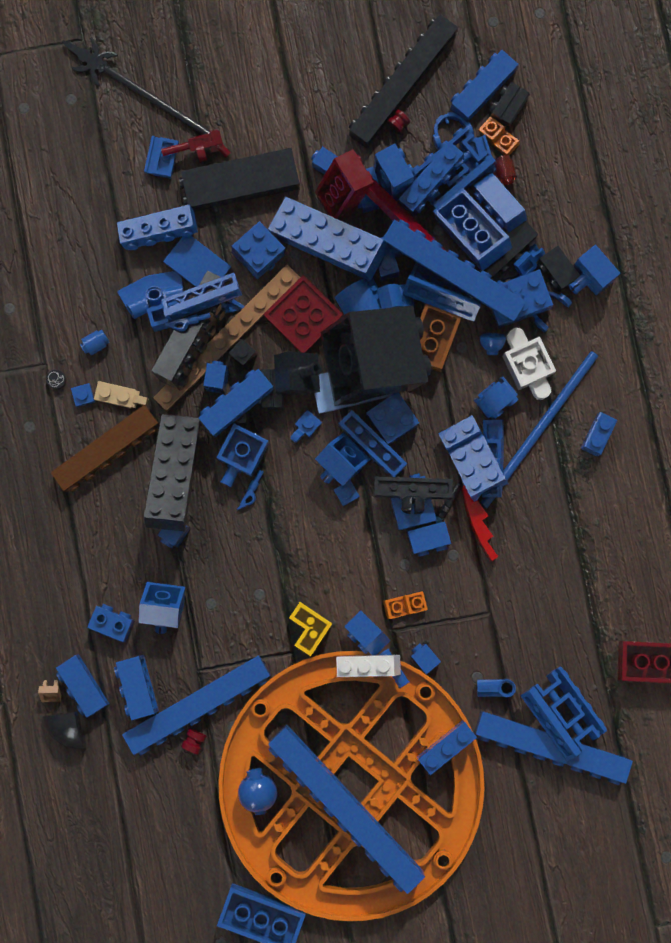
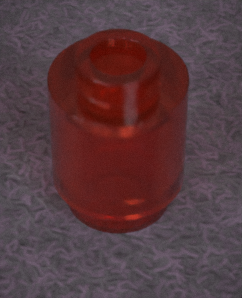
[495,155,517,185]

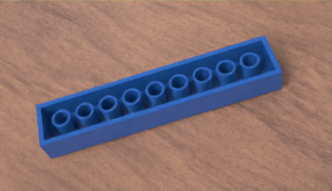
[268,725,425,894]

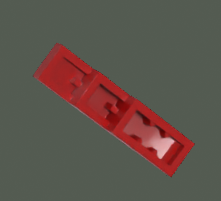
[462,486,498,562]

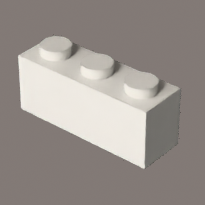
[336,655,401,677]

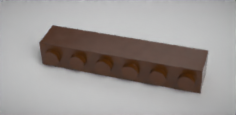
[50,405,160,493]

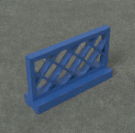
[402,263,481,322]

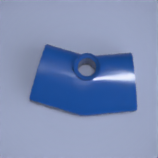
[118,271,184,319]

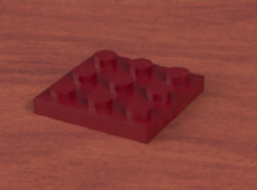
[263,275,344,353]

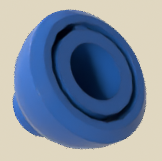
[480,333,506,355]

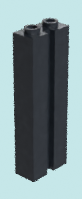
[179,147,300,212]

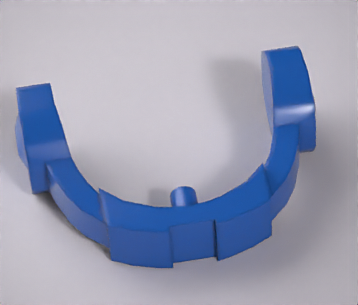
[432,112,474,150]
[533,291,572,332]

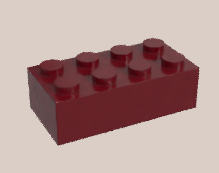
[315,149,374,220]
[617,641,671,683]

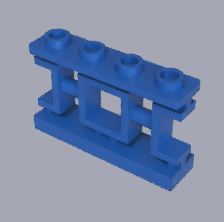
[413,127,496,210]
[520,666,607,761]

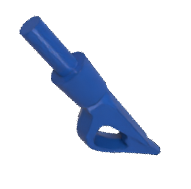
[165,313,211,331]
[237,470,264,510]

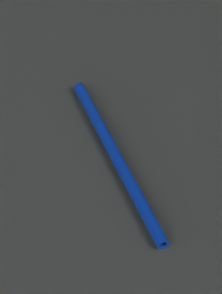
[480,351,598,509]

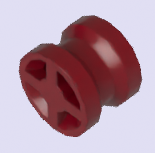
[387,110,410,134]

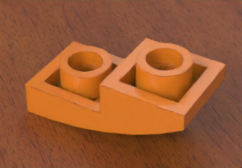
[478,116,520,157]
[383,591,428,619]

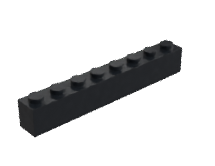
[349,14,458,149]

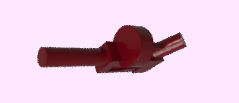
[161,129,231,163]

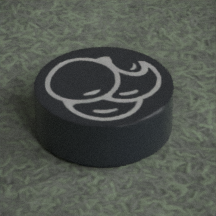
[46,370,66,389]

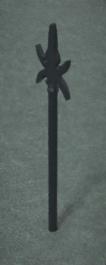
[62,37,210,135]

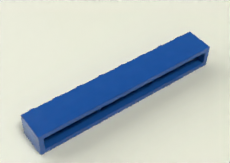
[383,219,526,322]
[122,655,271,756]
[474,711,633,785]

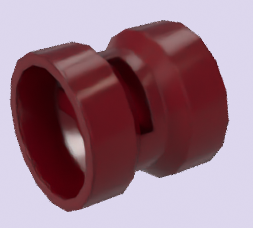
[181,728,207,754]

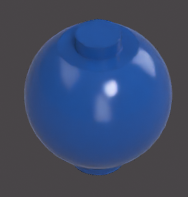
[238,768,277,815]

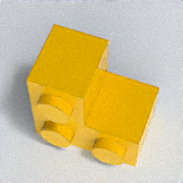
[289,602,332,656]

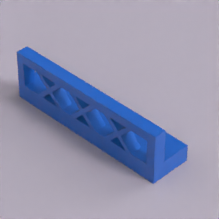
[162,273,242,322]

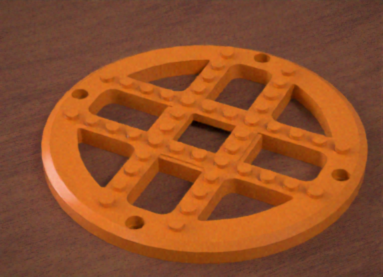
[219,651,484,921]

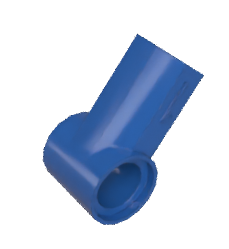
[477,679,516,697]

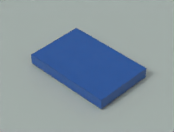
[163,236,231,287]

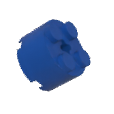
[473,376,518,419]

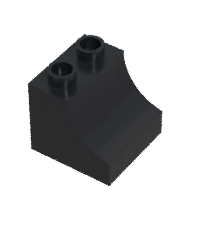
[320,306,431,406]

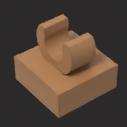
[38,680,62,702]

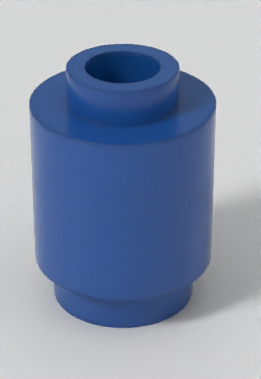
[80,330,110,355]

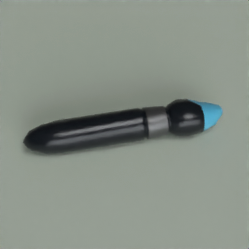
[436,482,462,523]

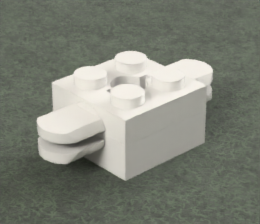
[502,328,556,400]

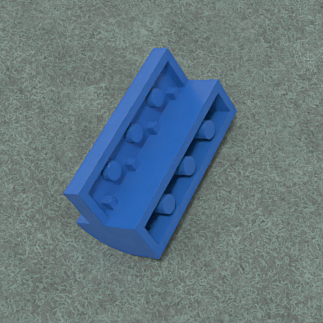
[335,278,382,315]

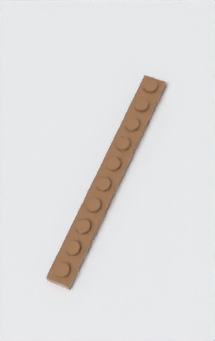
[153,265,300,412]

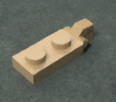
[94,381,149,409]

